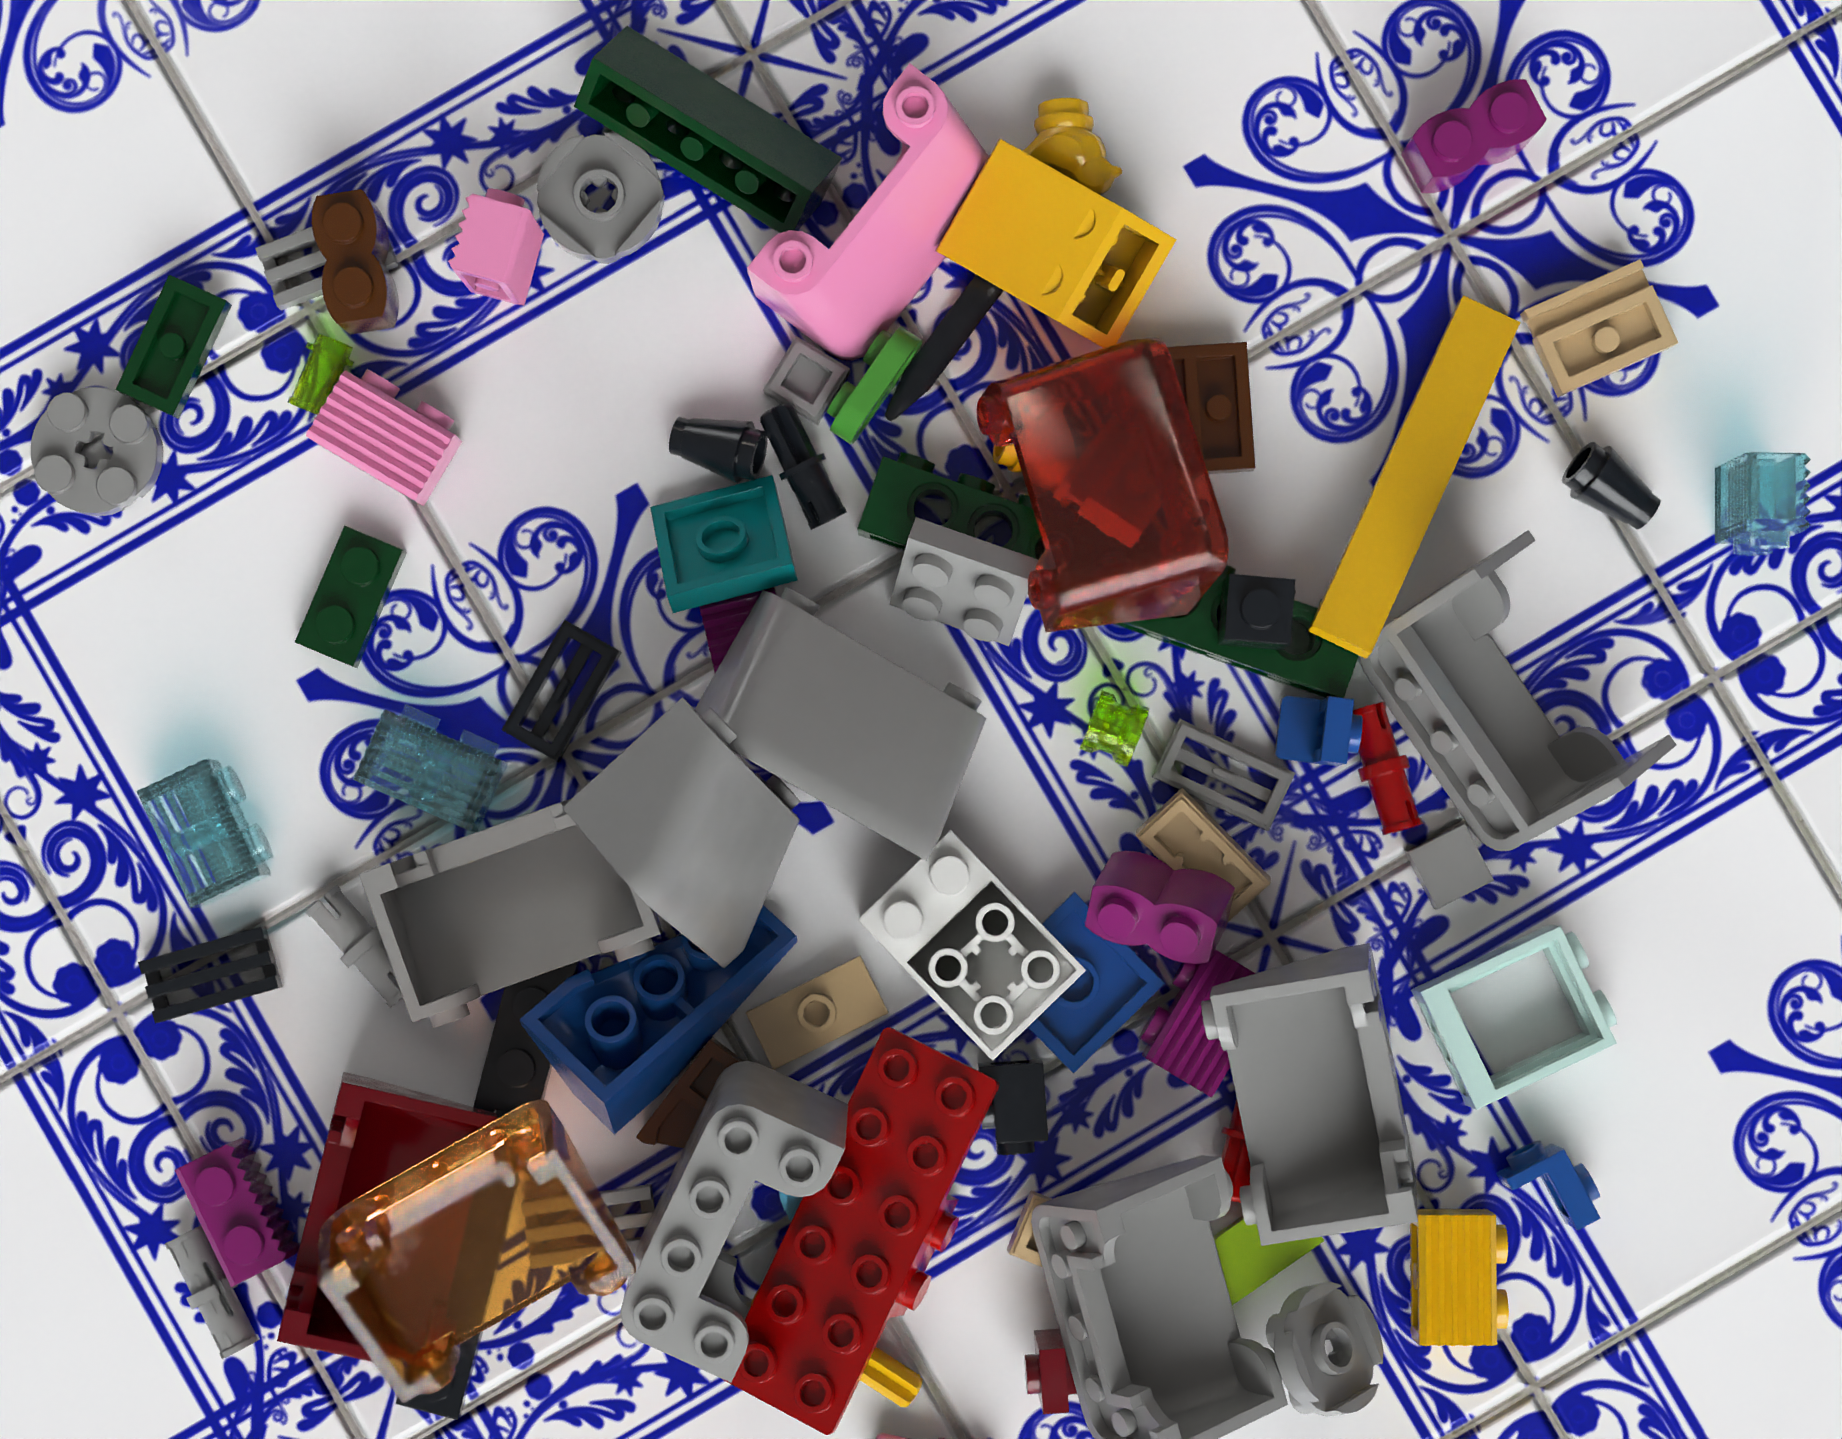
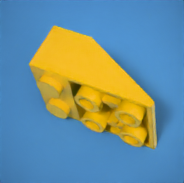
[935,138,1177,352]

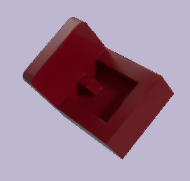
[1024,1329,1077,1414]

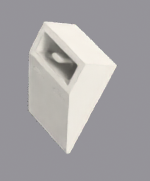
[858,830,1086,1061]

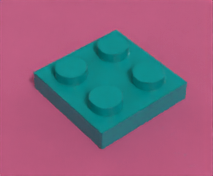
[650,475,798,613]

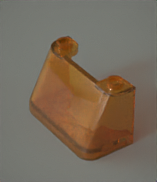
[317,1100,637,1403]

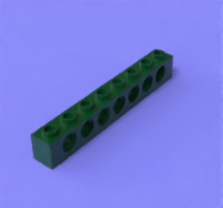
[857,452,1359,698]

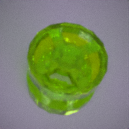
[1079,690,1150,767]

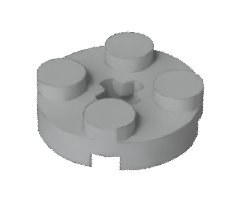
[537,133,665,264]
[31,387,163,516]
[1266,1282,1383,1417]

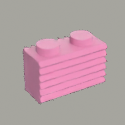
[448,188,544,306]
[306,369,462,506]

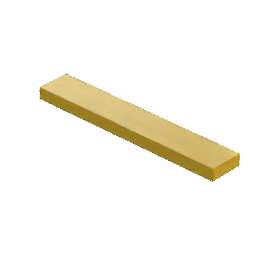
[1308,295,1520,659]

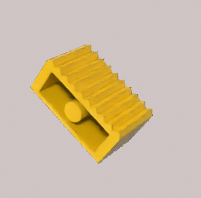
[1410,1209,1509,1346]

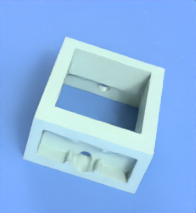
[1411,925,1617,1110]

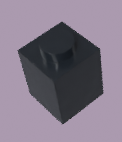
[1217,574,1296,650]

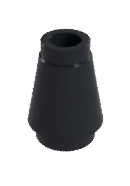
[669,417,768,483]
[1562,442,1661,530]

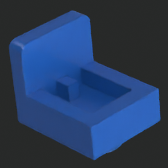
[1274,696,1363,766]
[1496,1141,1601,1230]

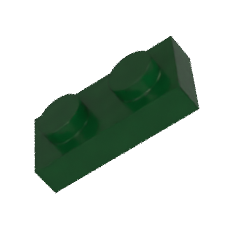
[115,275,232,419]
[295,525,407,668]

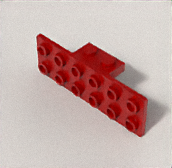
[722,1027,999,1435]

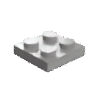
[889,517,1039,646]

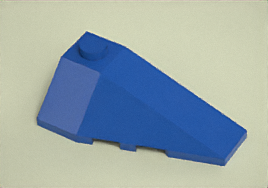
[520,905,797,1135]

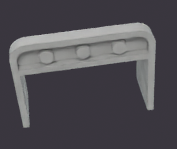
[1360,530,1676,851]

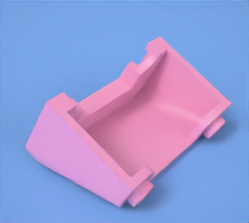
[747,63,989,360]

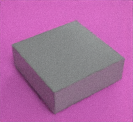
[763,336,851,425]
[1405,824,1494,909]

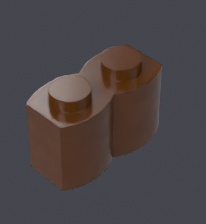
[312,189,399,335]

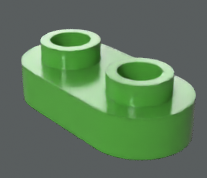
[827,326,923,445]

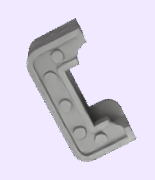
[620,1061,848,1383]

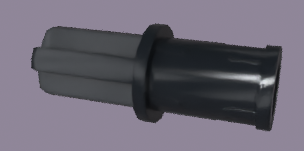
[760,403,847,530]

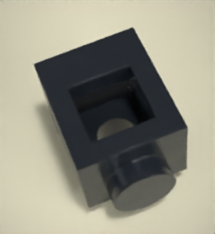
[978,1059,1048,1155]

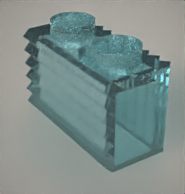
[1715,452,1811,556]
[353,704,509,832]
[137,759,273,908]

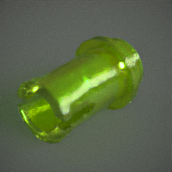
[288,333,354,415]

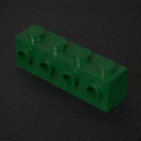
[574,26,842,233]

